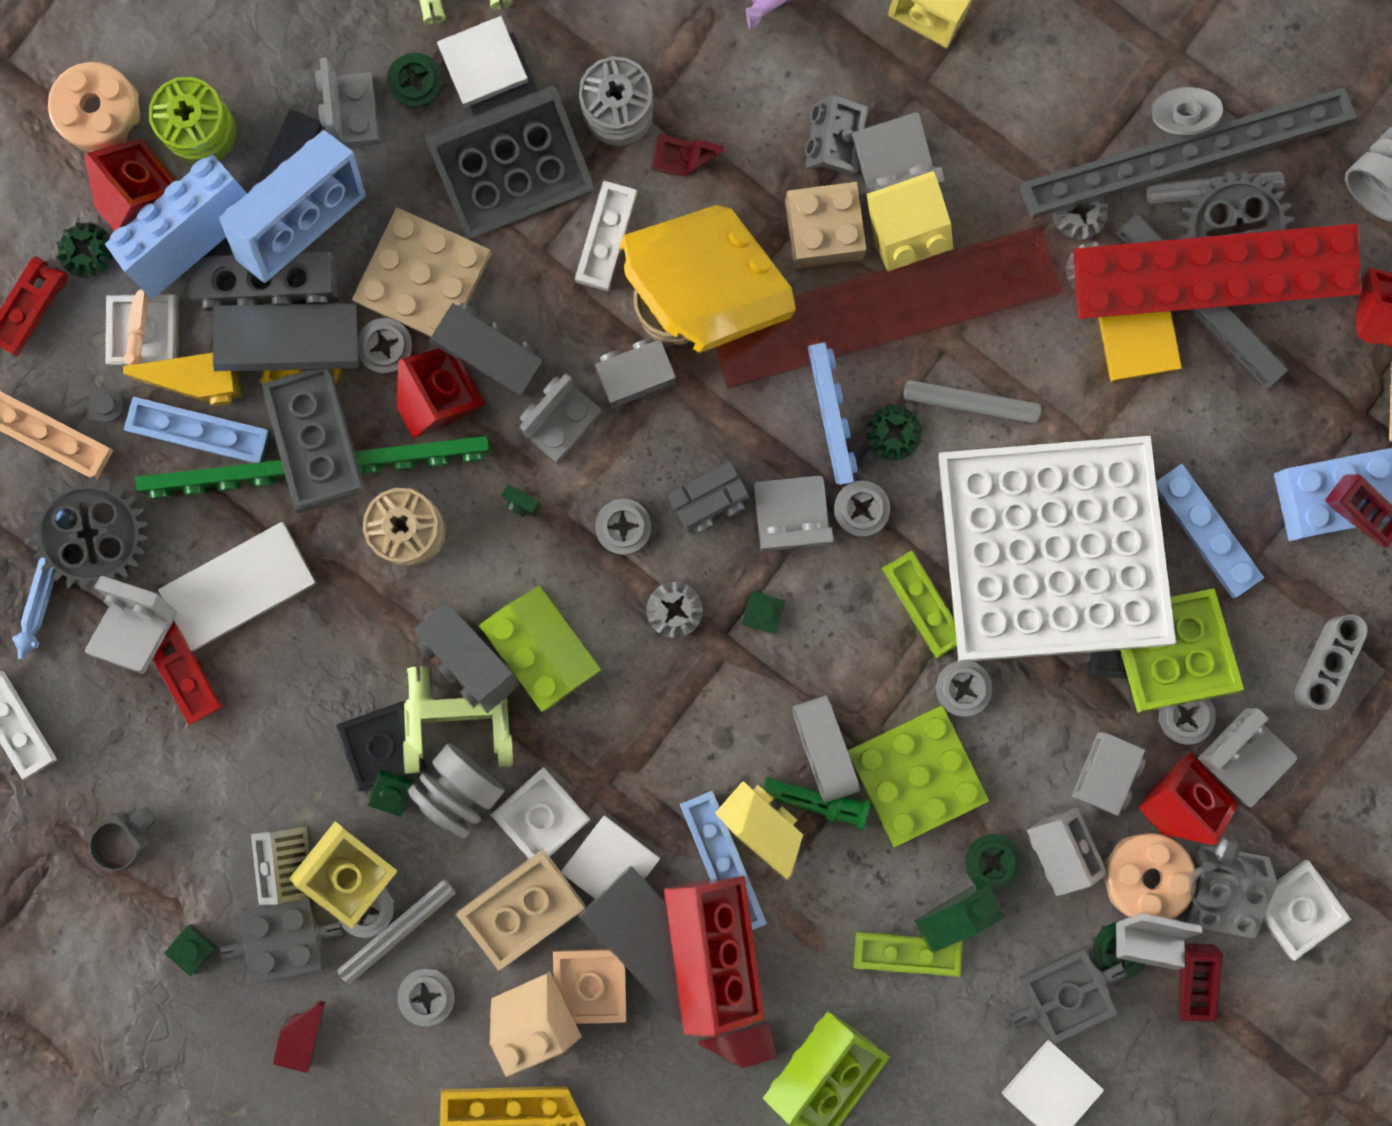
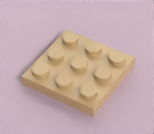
[352,207,492,338]

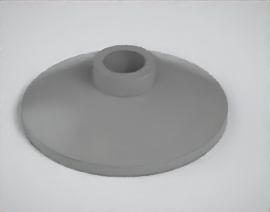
[1152,87,1223,135]

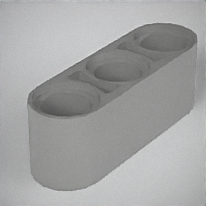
[1294,614,1368,710]
[792,695,860,803]

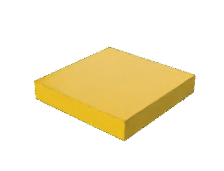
[1098,311,1182,382]

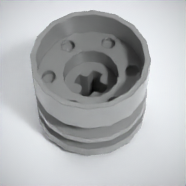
[579,56,654,147]
[1345,127,1392,222]
[408,743,505,839]

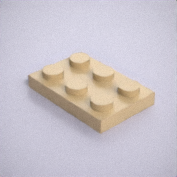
[456,849,586,971]

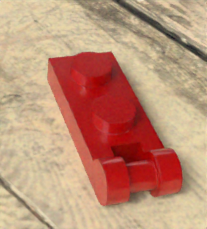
[0,256,68,357]
[153,622,223,725]

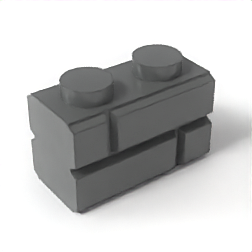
[667,460,749,534]

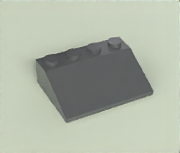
[425,85,595,240]

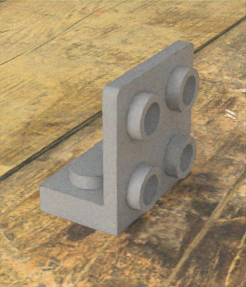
[315,57,380,147]
[852,113,945,193]
[520,373,602,463]
[754,476,833,552]
[85,576,178,674]
[1197,708,1297,807]
[1186,845,1277,938]

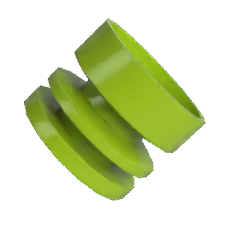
[149,77,237,165]

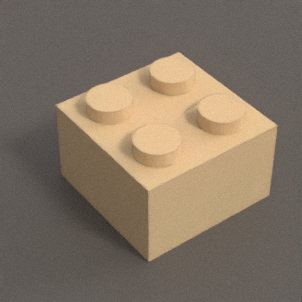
[785,182,866,269]

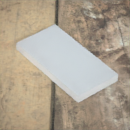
[158,522,318,651]

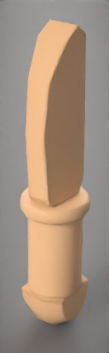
[124,289,149,366]

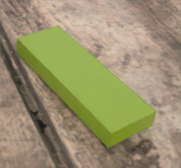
[882,550,957,658]
[853,931,963,977]

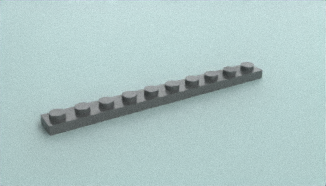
[1019,87,1357,219]

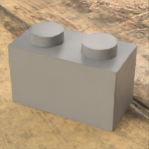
[595,338,676,409]
[1071,732,1146,816]
[1027,808,1108,896]

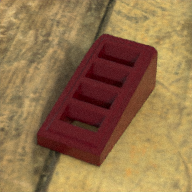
[1325,474,1392,548]
[1179,943,1223,1022]

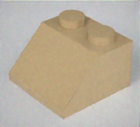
[490,972,582,1077]

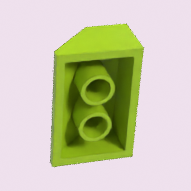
[479,585,601,712]
[763,1011,890,1126]

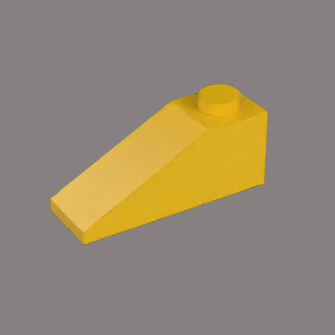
[123,353,242,406]

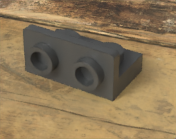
[805,95,868,176]

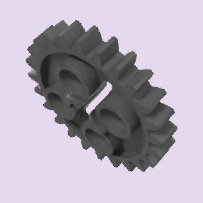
[1178,171,1295,239]
[27,476,148,591]

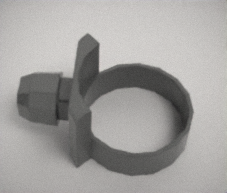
[88,807,156,871]
[1189,836,1248,916]

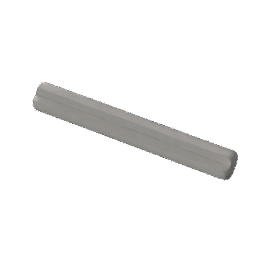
[1146,172,1285,204]
[903,380,1041,423]
[338,880,456,984]

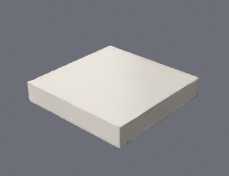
[437,16,528,108]
[106,295,179,366]
[491,767,591,858]
[561,815,660,899]
[1263,860,1352,961]
[1002,1040,1104,1126]

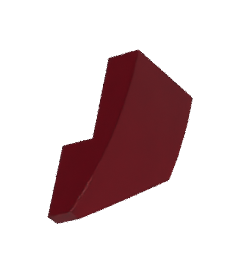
[650,133,724,177]
[273,1001,326,1073]
[699,1022,777,1068]

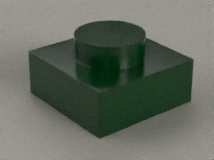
[501,484,541,518]
[741,591,785,635]
[367,770,414,817]
[164,924,217,976]

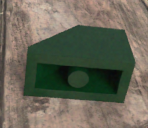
[914,885,1005,952]

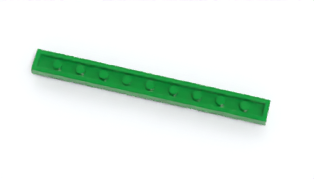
[135,436,492,500]

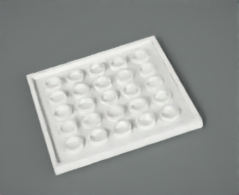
[938,436,1176,662]

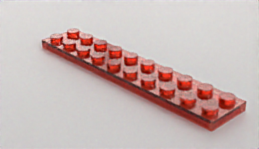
[714,226,1061,389]

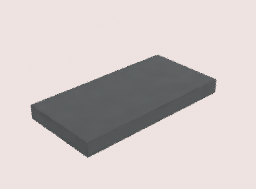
[213,303,358,371]
[261,369,366,514]
[578,865,682,1021]

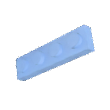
[807,343,857,485]
[124,396,271,463]
[1156,464,1264,598]
[680,790,767,930]

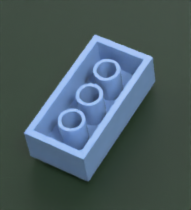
[219,130,366,283]
[105,154,247,300]
[1274,448,1392,541]

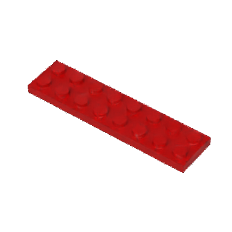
[1073,223,1361,319]

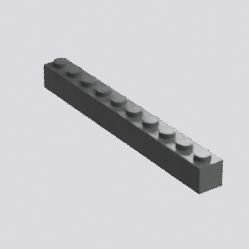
[1116,213,1288,388]

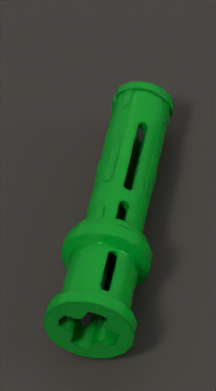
[763,776,870,831]

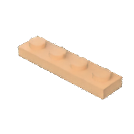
[0,391,114,480]

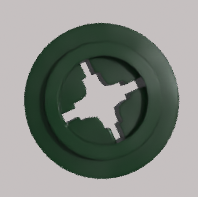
[387,53,443,109]
[56,222,113,277]
[866,404,922,461]
[964,834,1022,891]
[1091,921,1147,980]

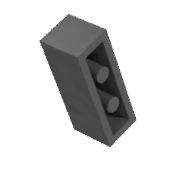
[429,302,543,398]
[413,602,520,714]

